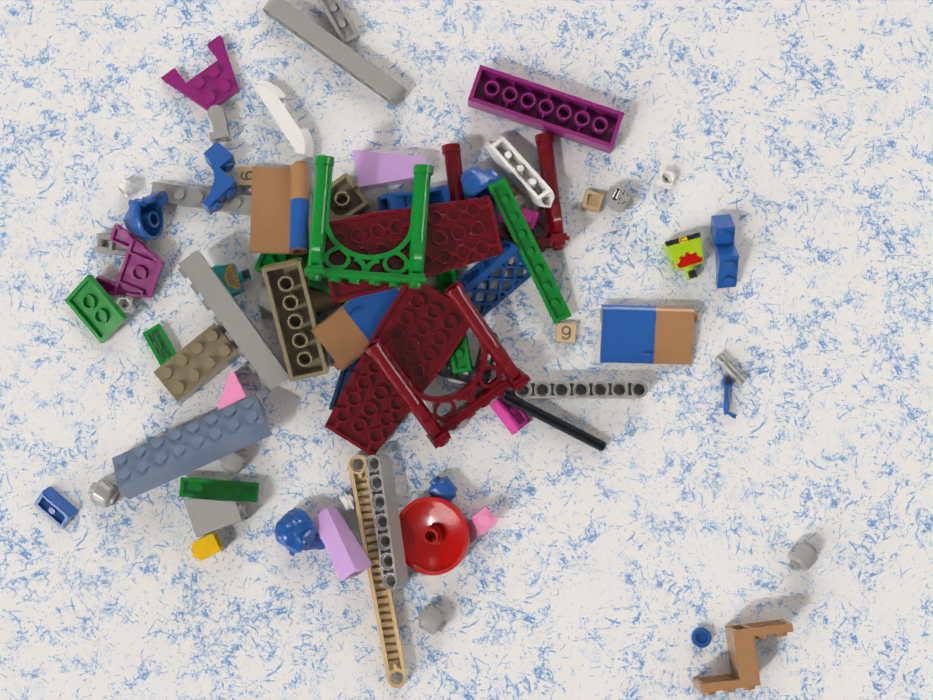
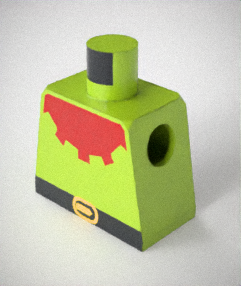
[662,232,704,280]

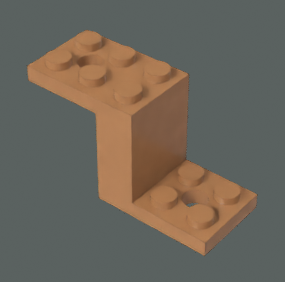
[693,619,793,695]

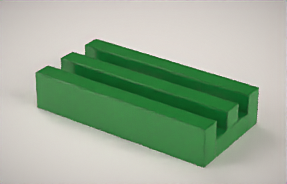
[143,324,177,366]

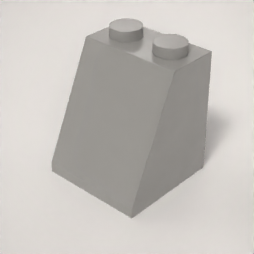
[184,498,249,537]

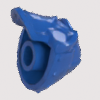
[461,167,501,205]
[123,190,168,241]
[274,507,325,556]

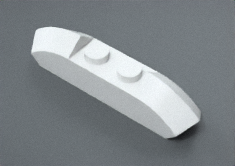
[256,80,314,159]
[485,135,555,208]

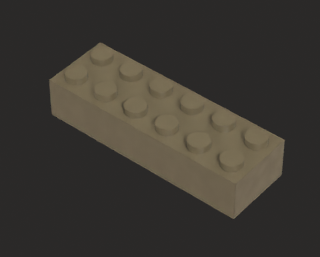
[262,257,330,382]

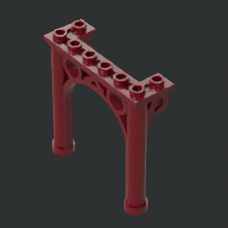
[441,133,570,255]
[364,281,531,449]

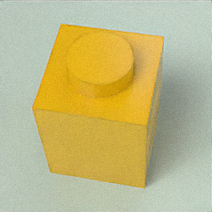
[191,532,224,561]

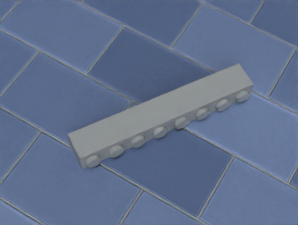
[178,250,289,390]

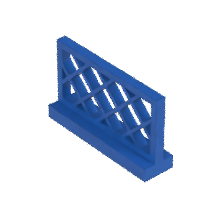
[455,239,531,317]

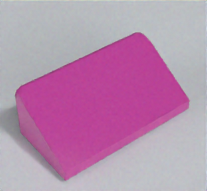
[490,391,531,434]

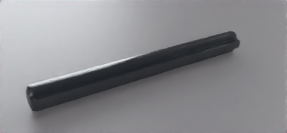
[501,392,606,451]

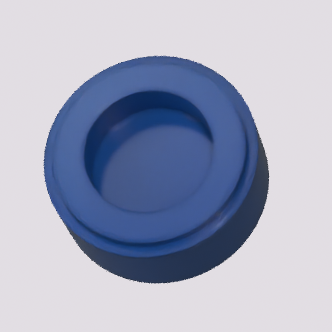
[691,627,712,648]

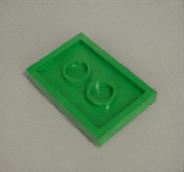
[65,274,128,343]

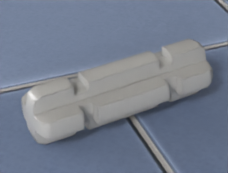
[715,353,747,386]

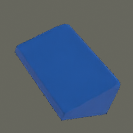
[34,486,78,529]

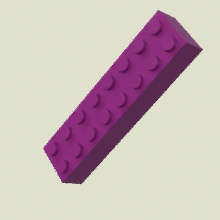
[468,65,624,154]

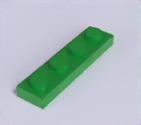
[179,477,259,502]

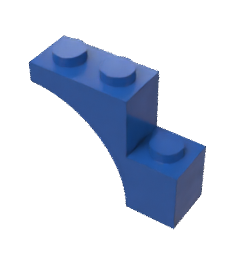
[202,141,238,215]
[378,185,450,211]
[710,214,739,288]

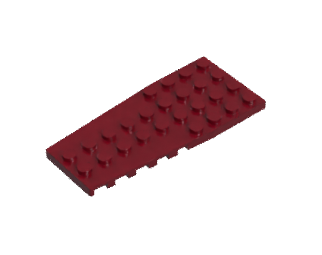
[324,196,503,303]
[325,284,469,455]

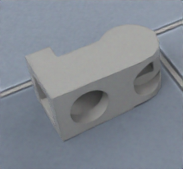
[208,105,232,144]

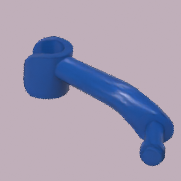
[721,377,737,419]

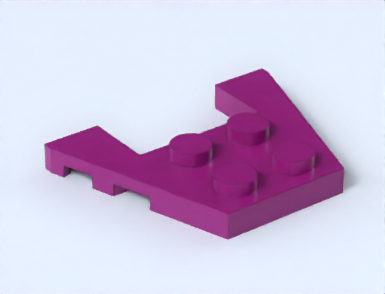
[161,35,240,112]
[96,223,165,298]

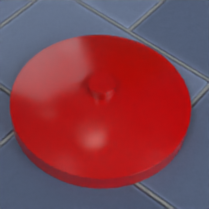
[399,496,470,576]

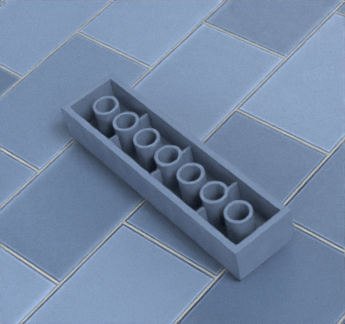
[112,394,273,500]

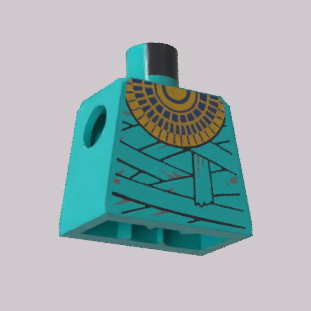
[212,264,252,297]

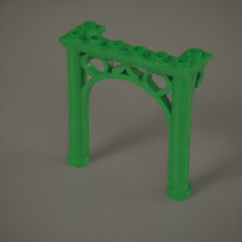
[304,155,434,289]

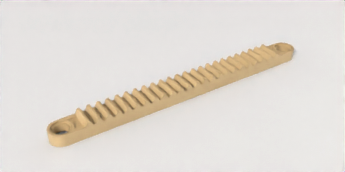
[348,455,407,688]

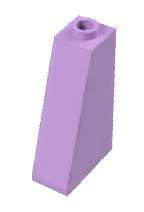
[352,150,428,191]
[313,506,372,581]

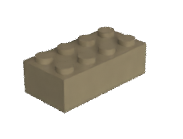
[154,323,241,403]

